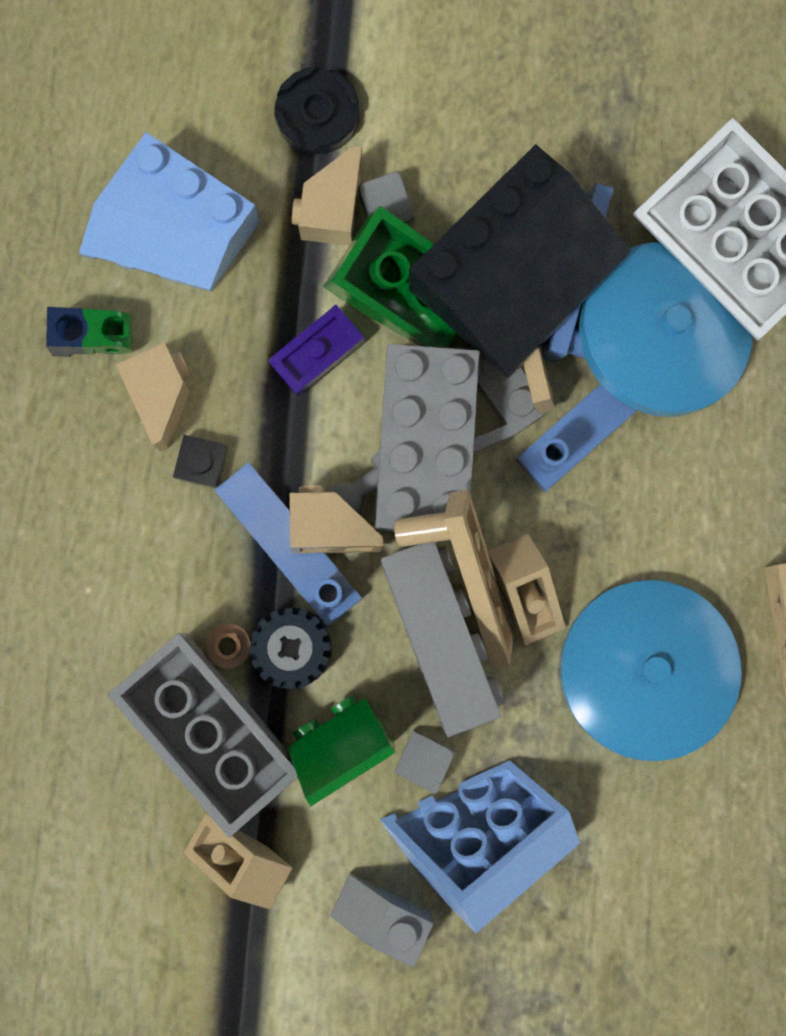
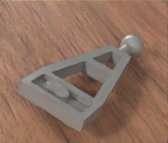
[329,353,550,512]

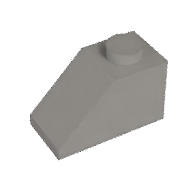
[330,873,434,968]

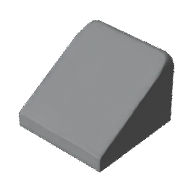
[358,171,414,223]
[394,731,455,794]

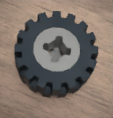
[249,608,332,689]

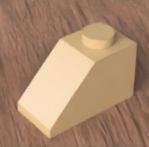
[292,146,363,246]
[115,342,191,452]
[289,485,383,554]
[488,534,566,645]
[184,813,292,909]

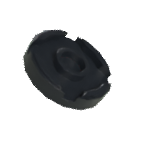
[274,67,359,154]

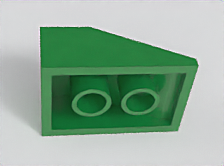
[323,206,457,348]
[287,694,395,807]

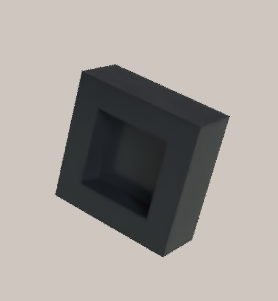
[173,435,229,489]

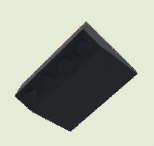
[409,144,631,379]

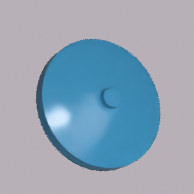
[579,242,752,417]
[560,580,742,761]

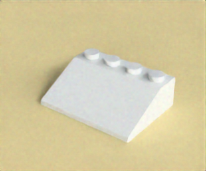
[633,118,786,341]

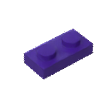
[268,305,365,396]

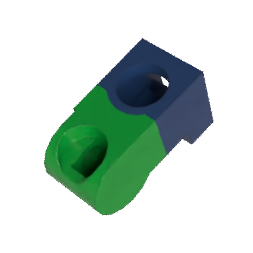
[46,307,132,357]

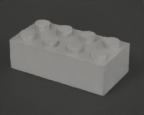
[375,344,479,533]
[381,542,505,738]
[108,633,298,838]

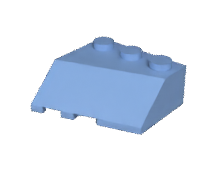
[79,132,261,292]
[380,760,580,934]

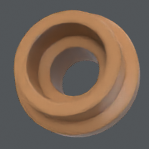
[206,624,251,669]

